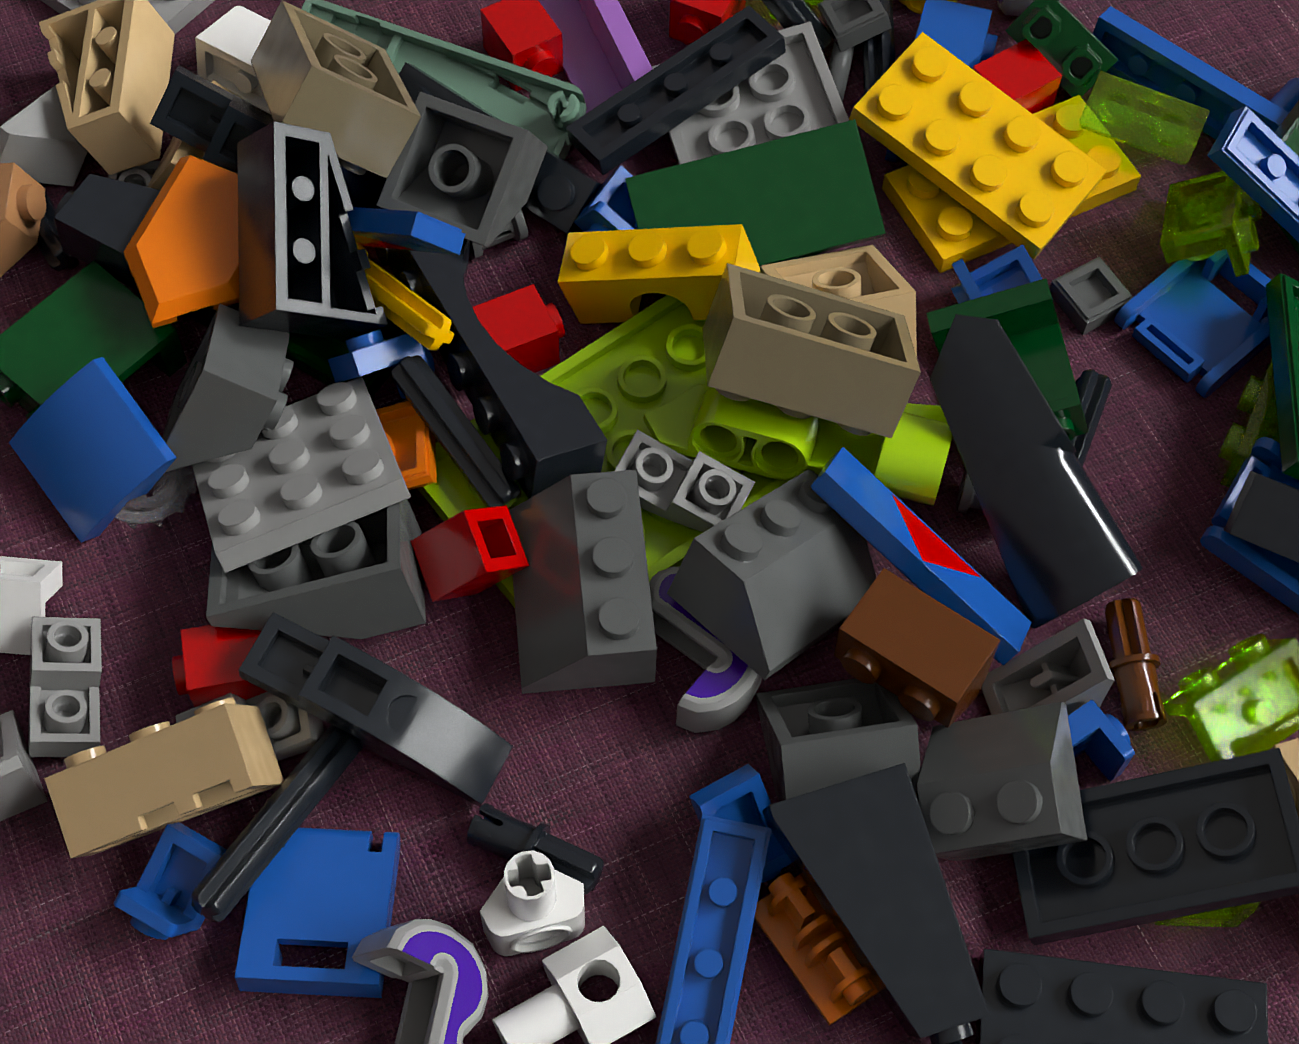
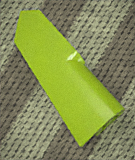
[643,383,952,506]

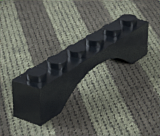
[375,208,607,499]

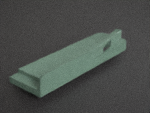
[301,0,587,160]

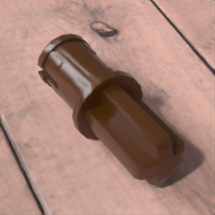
[1105,598,1167,731]

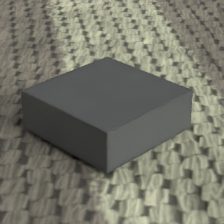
[817,0,892,52]
[1049,256,1133,335]

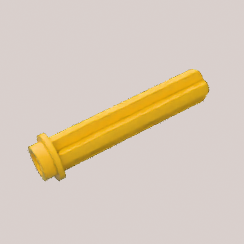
[356,243,454,351]

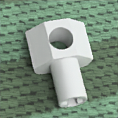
[480,851,585,956]
[492,926,656,1044]

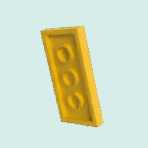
[849,32,1107,260]
[882,95,1141,273]

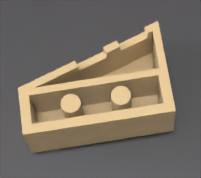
[39,0,175,175]
[44,697,284,858]

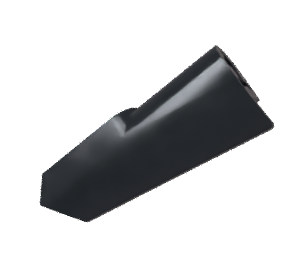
[930,314,1143,628]

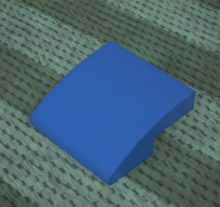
[9,357,177,543]

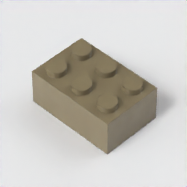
[251,0,421,179]
[702,263,921,438]

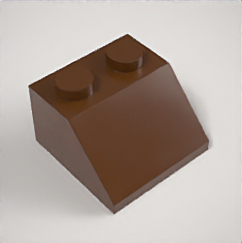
[834,568,1001,728]

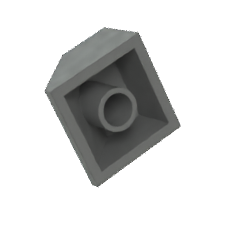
[377,92,548,248]
[162,303,294,471]
[756,678,921,802]
[917,702,1087,861]

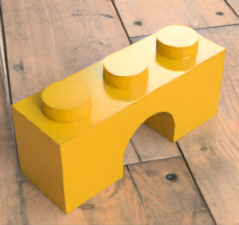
[558,224,760,324]

